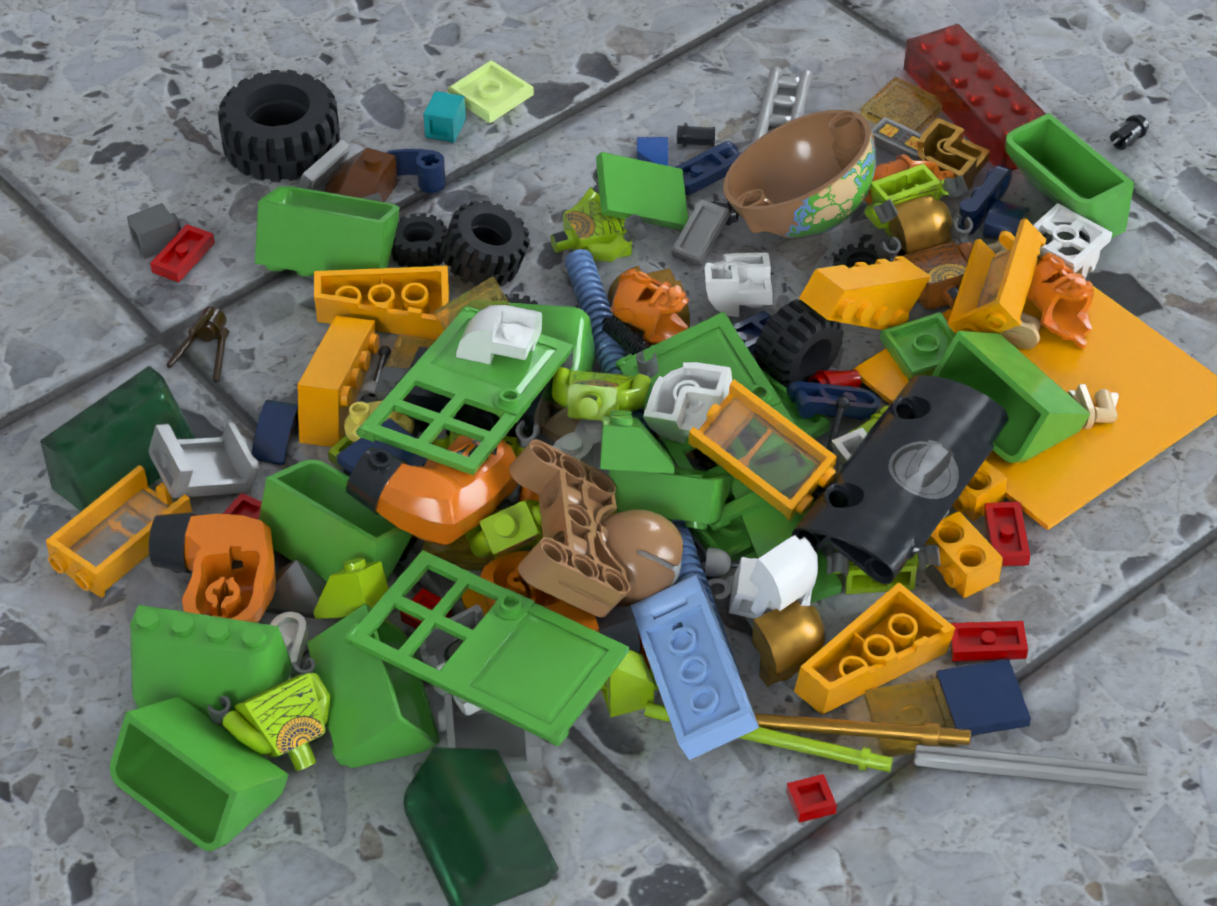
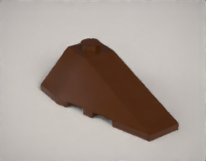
[325,148,398,202]

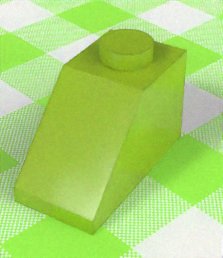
[313,557,389,619]
[600,650,659,717]

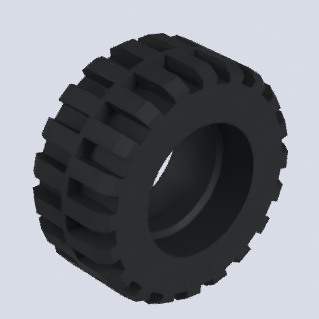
[218,70,341,182]

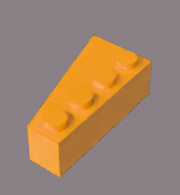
[799,256,931,330]
[314,266,450,340]
[297,316,380,447]
[794,582,955,715]

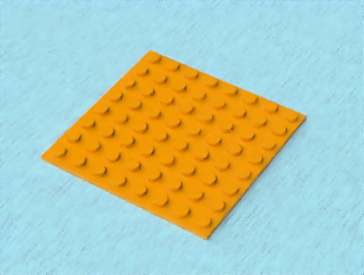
[853,277,1217,531]

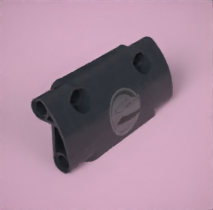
[792,375,1009,584]

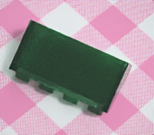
[40,366,195,511]
[403,747,559,906]

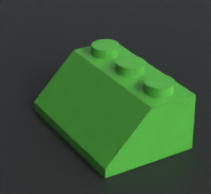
[600,410,674,474]
[609,466,733,529]

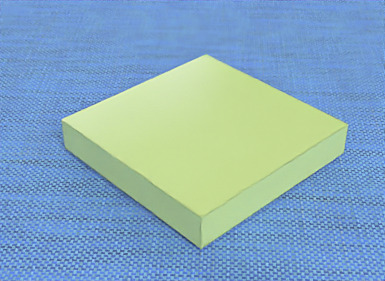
[447,60,534,123]

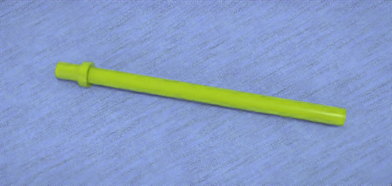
[644,702,893,773]

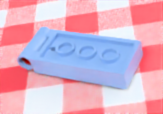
[630,574,759,760]

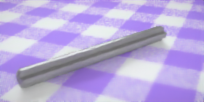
[914,743,1148,789]

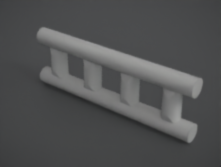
[752,66,812,143]

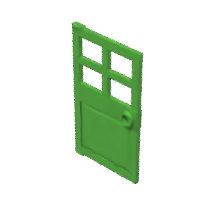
[356,306,574,475]
[615,312,816,530]
[344,550,629,747]

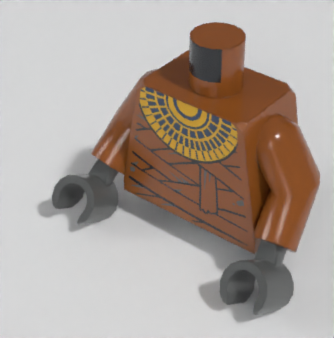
[877,217,973,310]

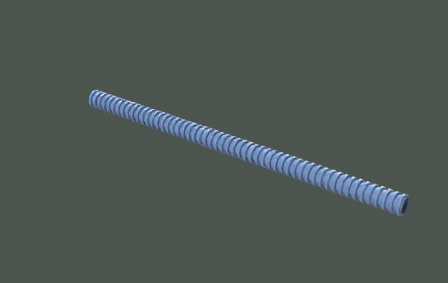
[564,249,740,676]

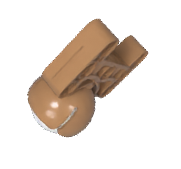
[509,440,683,617]

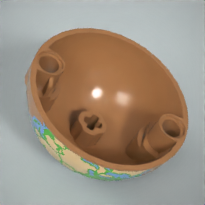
[723,110,876,239]

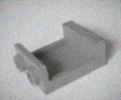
[148,422,259,498]
[437,694,543,777]

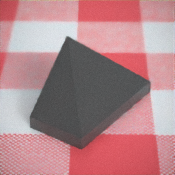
[265,560,328,620]

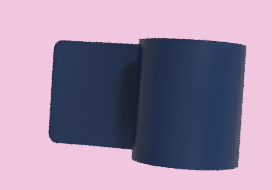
[386,149,446,193]
[983,200,1030,240]
[251,399,299,465]

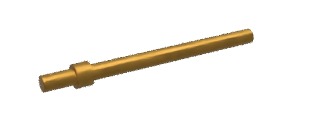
[754,713,971,747]

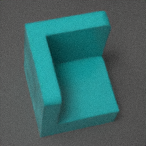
[423,91,466,143]

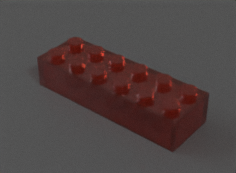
[903,23,1046,171]

